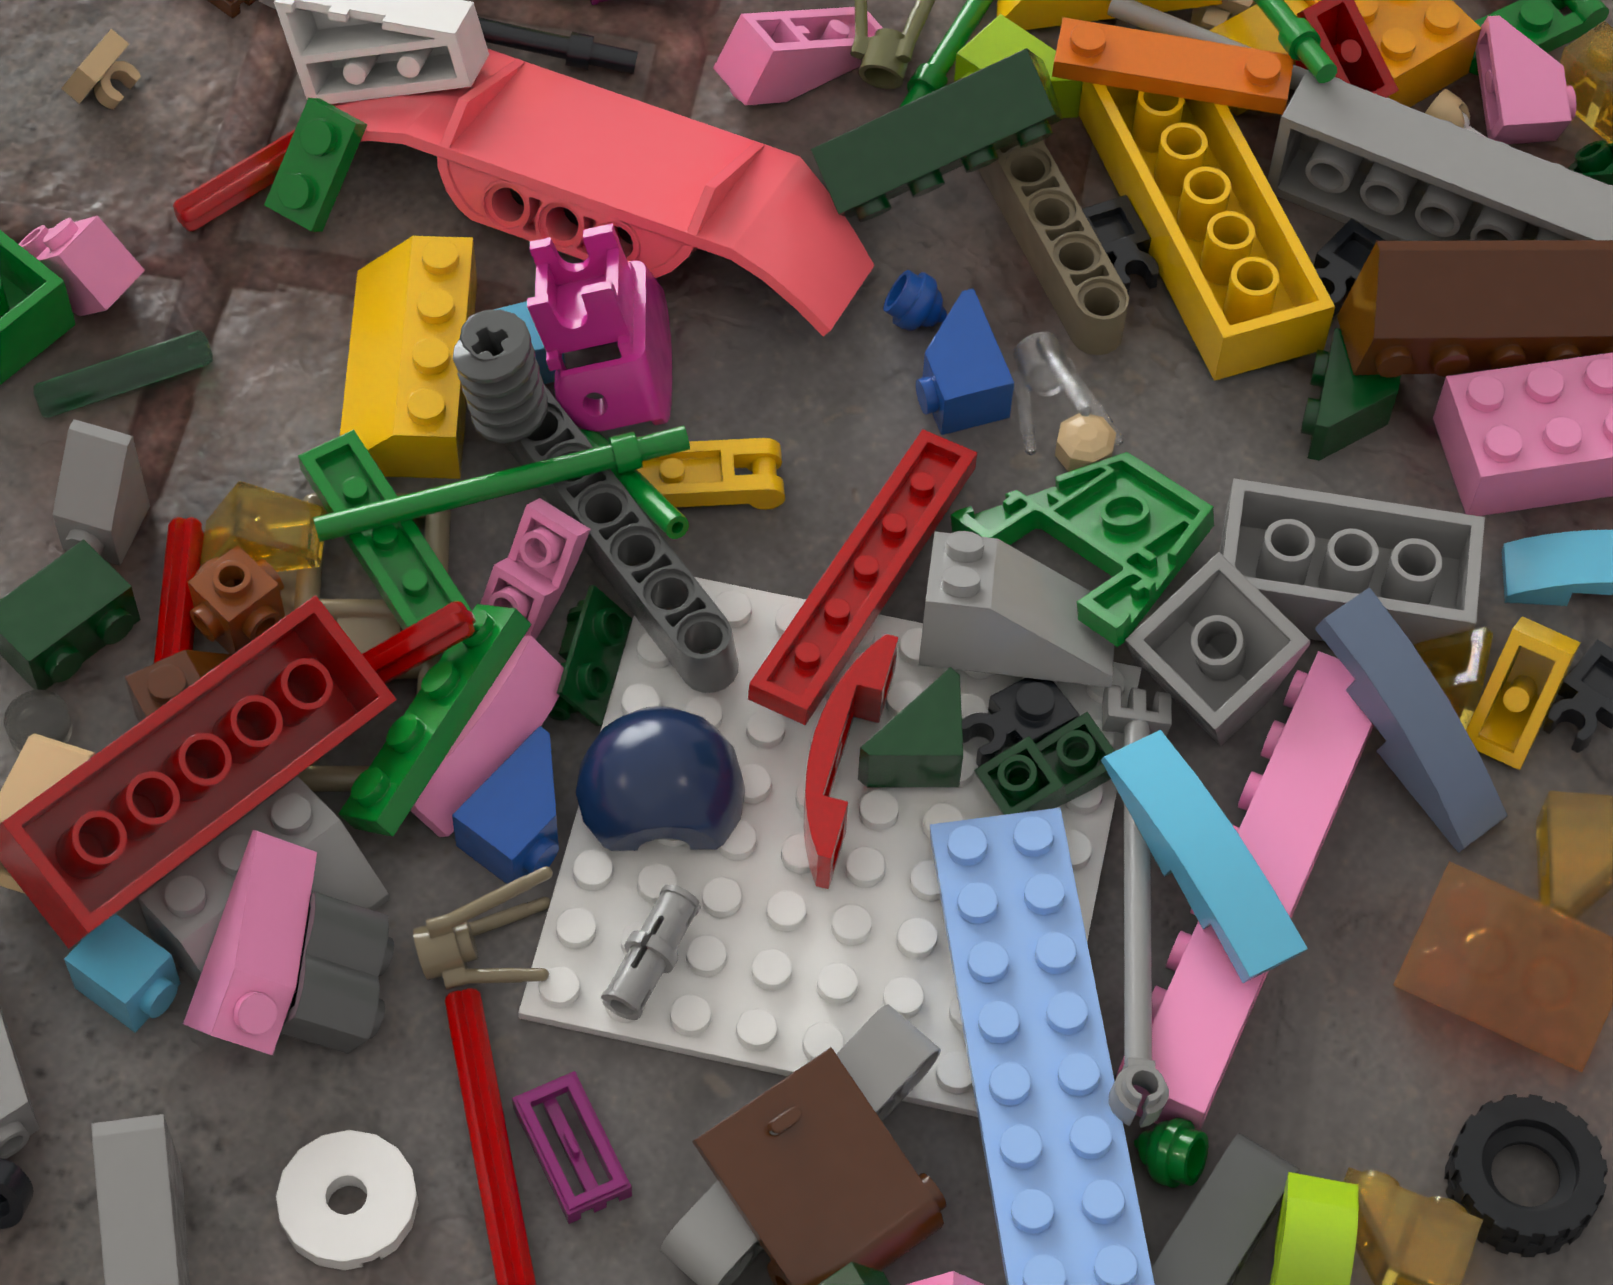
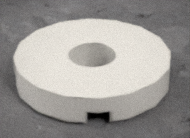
[276,1130,418,1270]

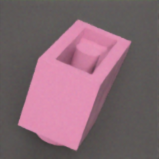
[1475,15,1576,144]

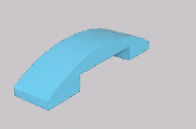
[1502,530,1613,606]

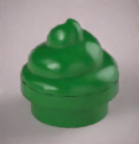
[1134,1117,1209,1188]

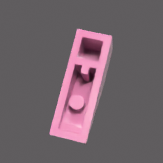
[713,7,883,106]
[183,830,317,1055]

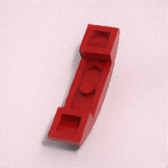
[804,634,898,889]

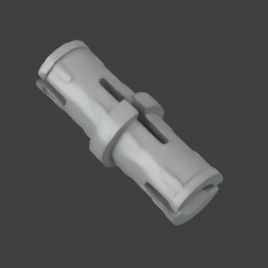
[601,885,701,1020]

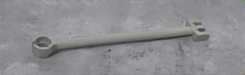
[1102,685,1172,1128]

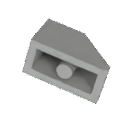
[52,419,150,566]

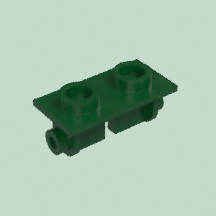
[548,585,633,726]

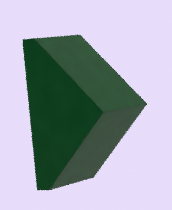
[858,667,963,787]

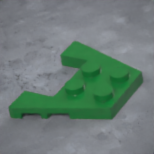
[950,452,1214,647]

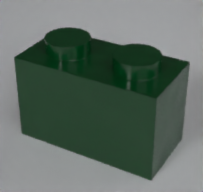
[0,539,141,695]

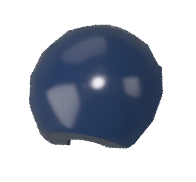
[575,706,745,851]

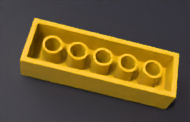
[1078,82,1335,381]

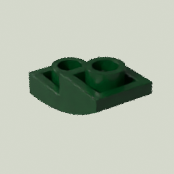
[974,711,1115,815]

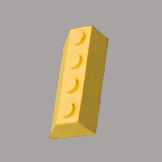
[340,236,477,479]

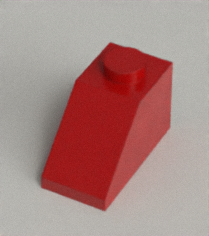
[1295,0,1399,98]

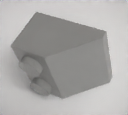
[1125,552,1310,747]

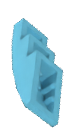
[1101,730,1308,983]

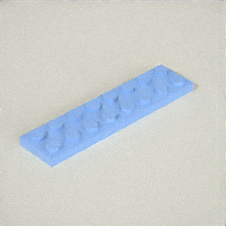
[930,807,1155,1285]

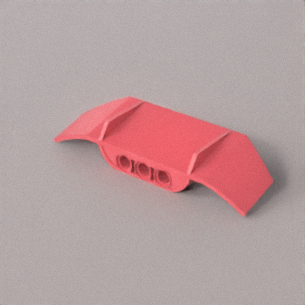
[331,49,875,337]

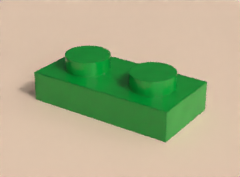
[264,98,367,232]

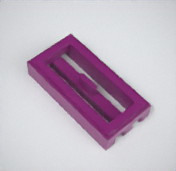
[512,1071,632,1224]

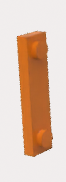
[1052,17,1294,115]

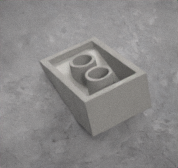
[918,531,1114,688]

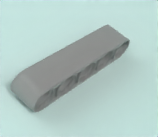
[660,1004,941,1285]

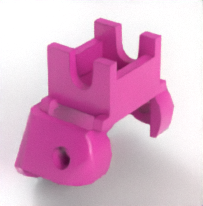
[527,223,672,432]

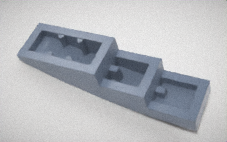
[1315,587,1508,853]

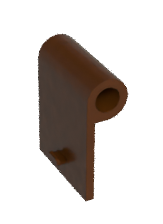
[692,1047,946,1285]

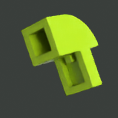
[1269,1172,1359,1285]

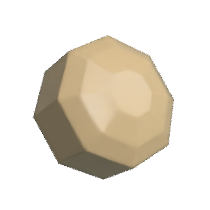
[1055,413,1116,472]

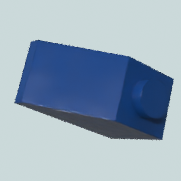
[915,288,1014,435]
[452,726,559,884]

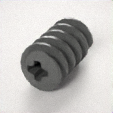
[453,309,548,443]

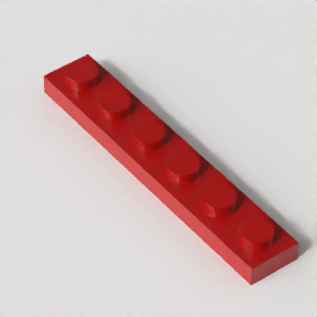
[748,429,978,725]

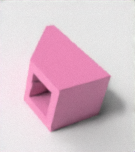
[19,216,145,316]

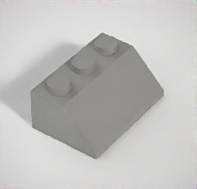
[138,776,390,984]

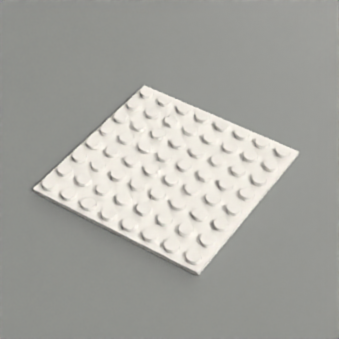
[518,577,1142,1117]

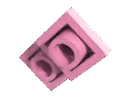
[480,498,591,640]

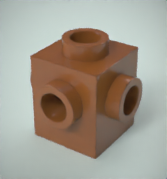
[188,545,285,654]

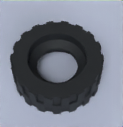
[1444,1094,1608,1257]

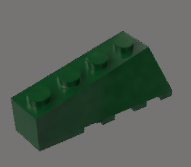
[811,48,1063,222]

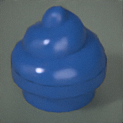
[883,270,947,331]

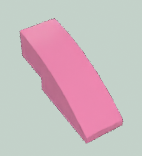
[410,636,564,837]

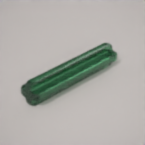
[33,330,213,418]

